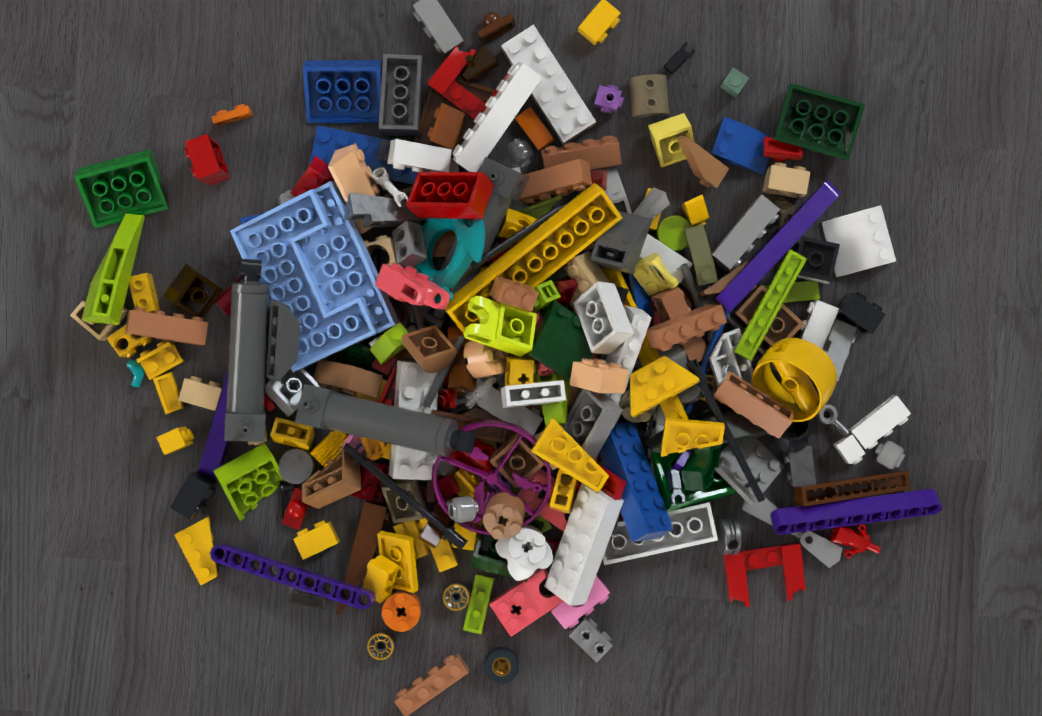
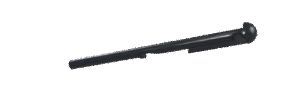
[471,182,594,269]

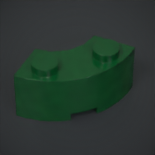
[681,445,721,491]

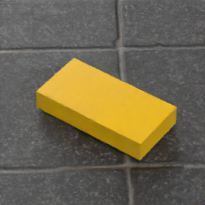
[153,372,185,415]

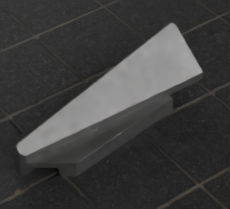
[344,192,428,227]

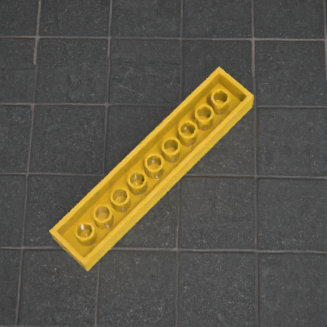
[444,183,622,340]

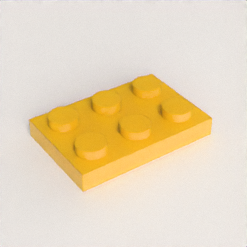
[377,531,418,593]

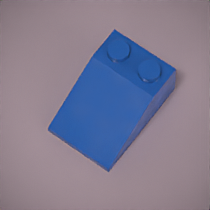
[710,117,771,175]

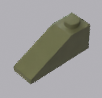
[684,224,718,286]

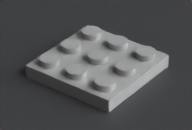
[715,438,785,505]

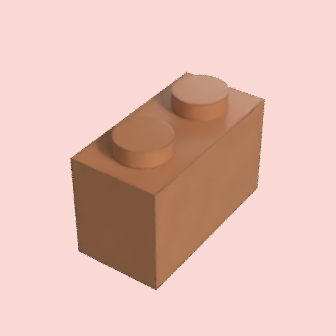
[490,276,539,311]

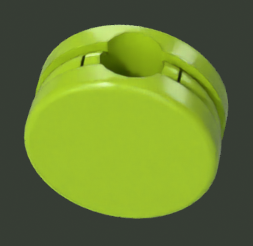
[656,215,691,252]

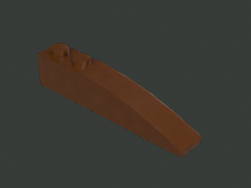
[793,470,911,506]
[336,500,390,615]

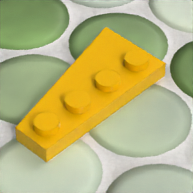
[531,417,609,493]

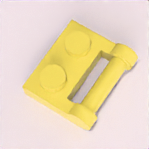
[633,253,679,296]

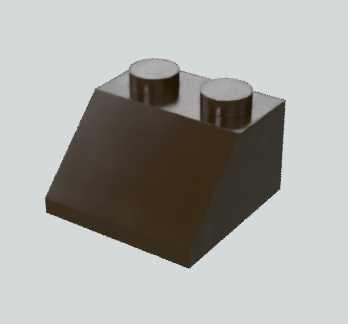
[164,264,223,318]

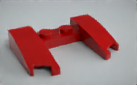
[427,46,509,120]
[722,542,806,607]

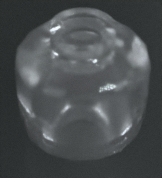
[505,138,534,168]

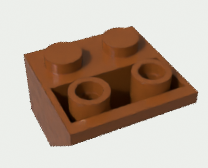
[428,103,465,152]

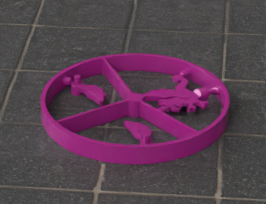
[433,420,551,535]

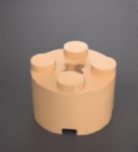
[464,341,508,378]

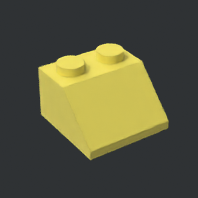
[648,113,694,168]

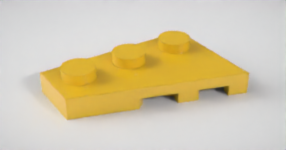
[660,418,725,457]
[174,516,219,586]

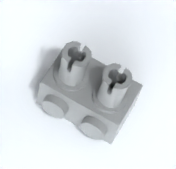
[568,617,613,662]

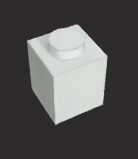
[833,434,866,465]

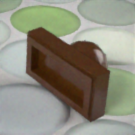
[477,12,516,44]

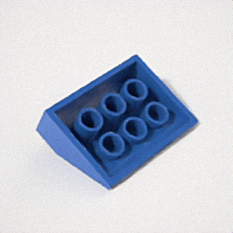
[303,60,382,123]

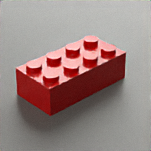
[406,172,494,219]

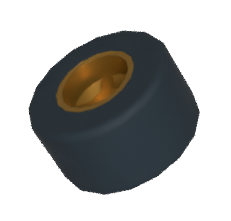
[484,647,519,684]

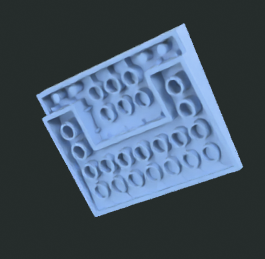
[230,181,399,372]

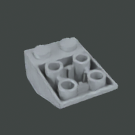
[590,166,632,214]

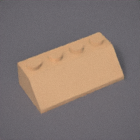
[328,143,381,234]

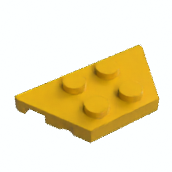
[630,355,700,418]

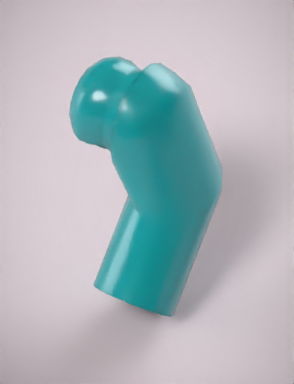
[127,359,145,388]

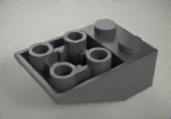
[590,211,652,274]

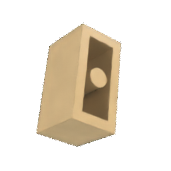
[178,376,222,411]

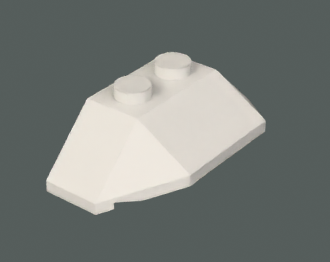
[709,328,754,386]

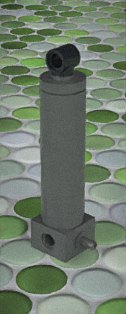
[424,157,529,333]
[224,259,269,442]
[295,384,477,457]

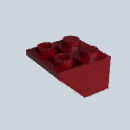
[350,458,395,504]

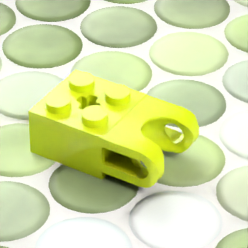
[464,296,537,357]

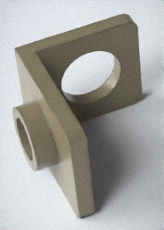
[767,194,796,229]

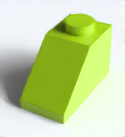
[370,322,408,365]

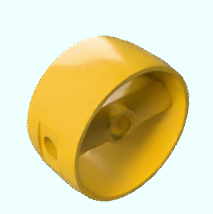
[751,338,837,422]

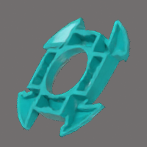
[403,218,485,306]

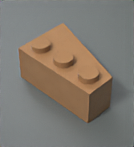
[313,360,382,398]
[302,449,361,509]

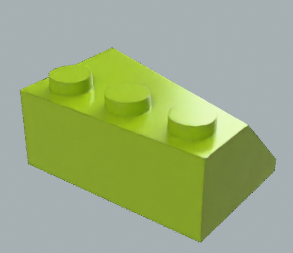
[213,443,285,521]

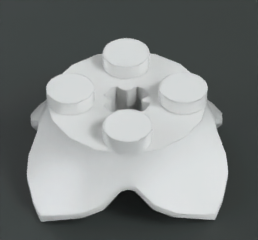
[495,525,553,581]

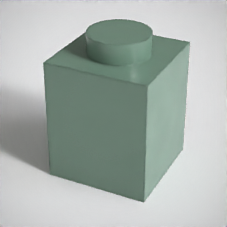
[720,67,749,98]

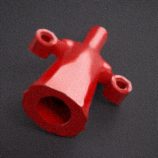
[830,524,881,558]

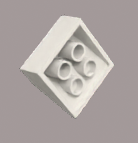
[821,205,896,277]

